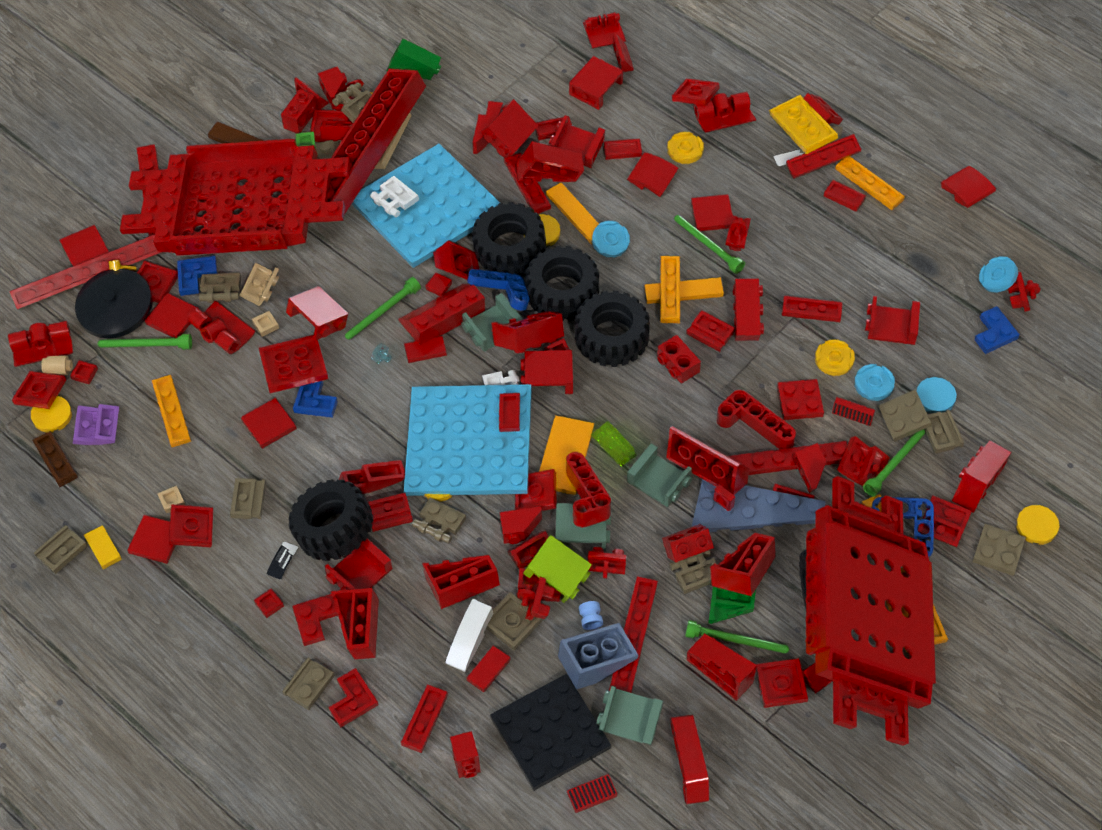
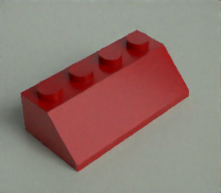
[399,284,485,345]
[666,426,750,495]

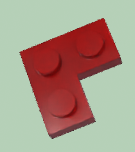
[292,594,338,646]
[328,668,378,728]

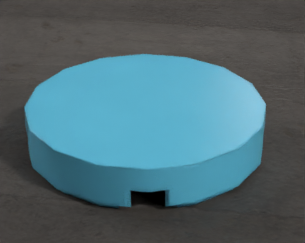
[592,221,630,258]
[979,256,1018,293]
[854,364,895,401]
[916,377,957,414]

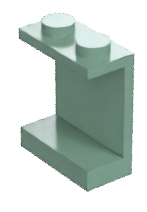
[461,293,523,352]
[627,443,692,507]
[555,503,611,551]
[597,686,664,746]

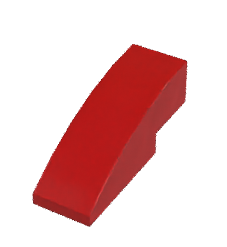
[473,101,503,154]
[339,460,405,494]

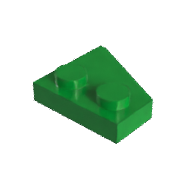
[708,587,756,624]

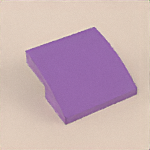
[73,404,119,445]

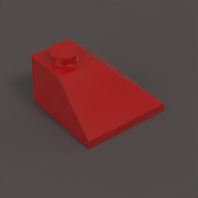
[433,240,479,280]

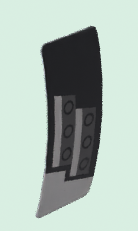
[266,542,298,580]

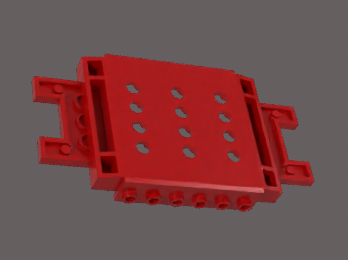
[120,139,351,256]
[805,476,936,746]

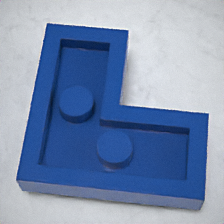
[177,256,218,296]
[974,306,1020,354]
[293,381,338,418]

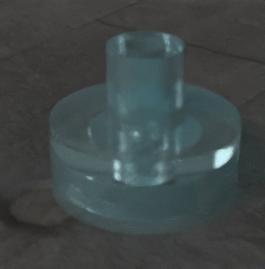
[371,343,392,364]

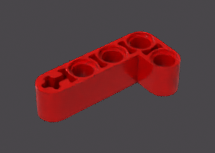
[716,390,796,449]
[566,452,611,528]
[670,714,709,805]

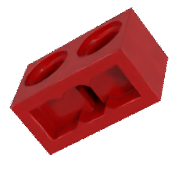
[281,89,318,133]
[657,335,701,384]
[662,524,714,563]
[450,731,481,778]

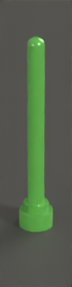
[674,215,745,274]
[345,277,421,340]
[98,334,192,350]
[863,429,925,497]
[685,620,789,653]

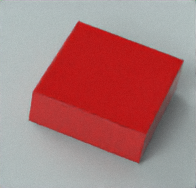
[426,272,452,296]
[70,360,98,384]
[713,484,735,511]
[254,588,284,618]

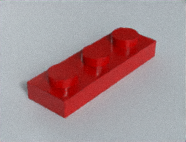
[782,296,842,323]
[401,684,448,753]

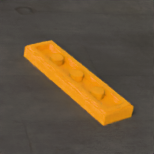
[835,157,905,210]
[546,182,599,244]
[660,256,680,323]
[644,277,724,304]
[152,375,191,448]

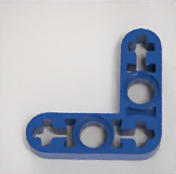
[467,269,529,311]
[871,497,934,558]

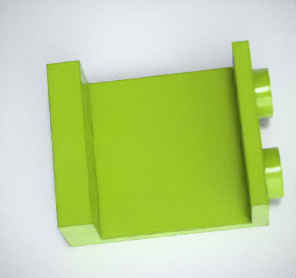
[523,535,592,603]

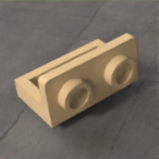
[239,263,279,306]

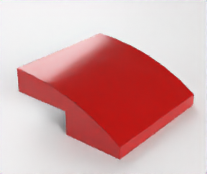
[627,152,679,197]
[941,166,996,208]
[59,225,109,266]
[837,436,890,486]
[918,495,972,548]

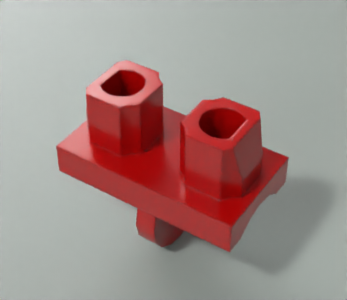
[726,215,751,251]
[1008,272,1041,312]
[588,547,627,579]
[517,577,555,620]

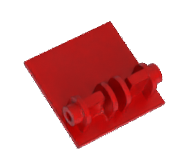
[583,12,626,48]

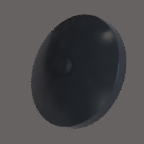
[75,269,153,339]

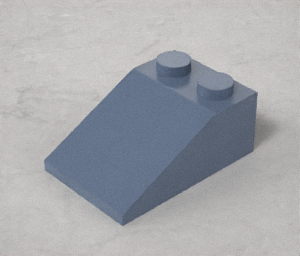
[558,623,639,690]

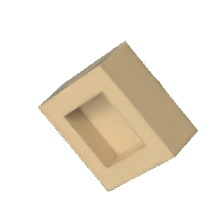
[252,311,279,337]
[158,485,185,514]

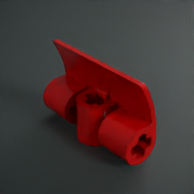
[694,91,756,133]
[187,301,255,354]
[8,321,73,367]

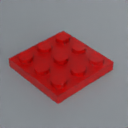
[259,335,328,393]

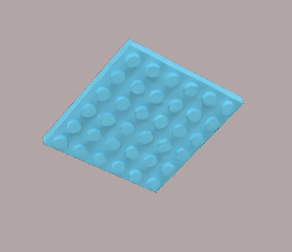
[352,144,500,268]
[404,384,532,496]

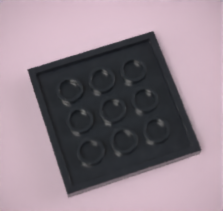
[490,674,611,791]

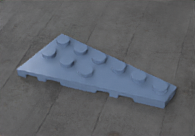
[691,479,825,532]

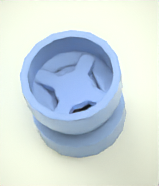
[579,601,603,630]

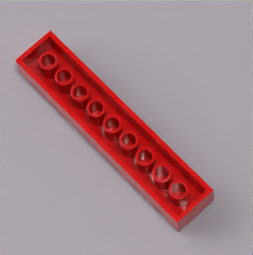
[327,69,426,215]

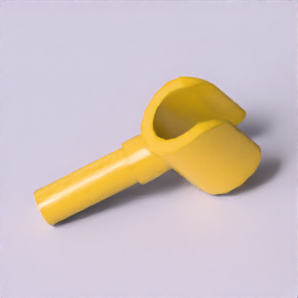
[109,260,136,271]

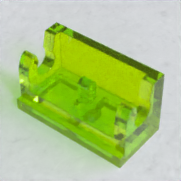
[591,421,637,467]

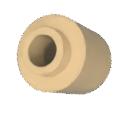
[42,356,73,375]

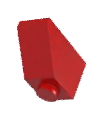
[318,66,347,110]
[792,443,827,493]
[500,506,542,544]

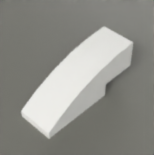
[446,599,493,672]

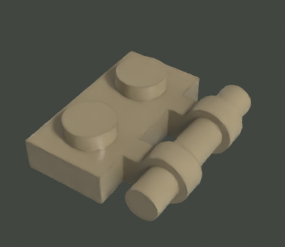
[332,83,372,123]
[199,273,241,303]
[412,498,466,544]
[669,550,717,594]

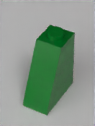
[386,38,441,80]

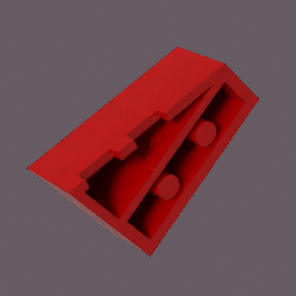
[491,311,564,353]
[710,533,776,596]
[422,555,500,609]

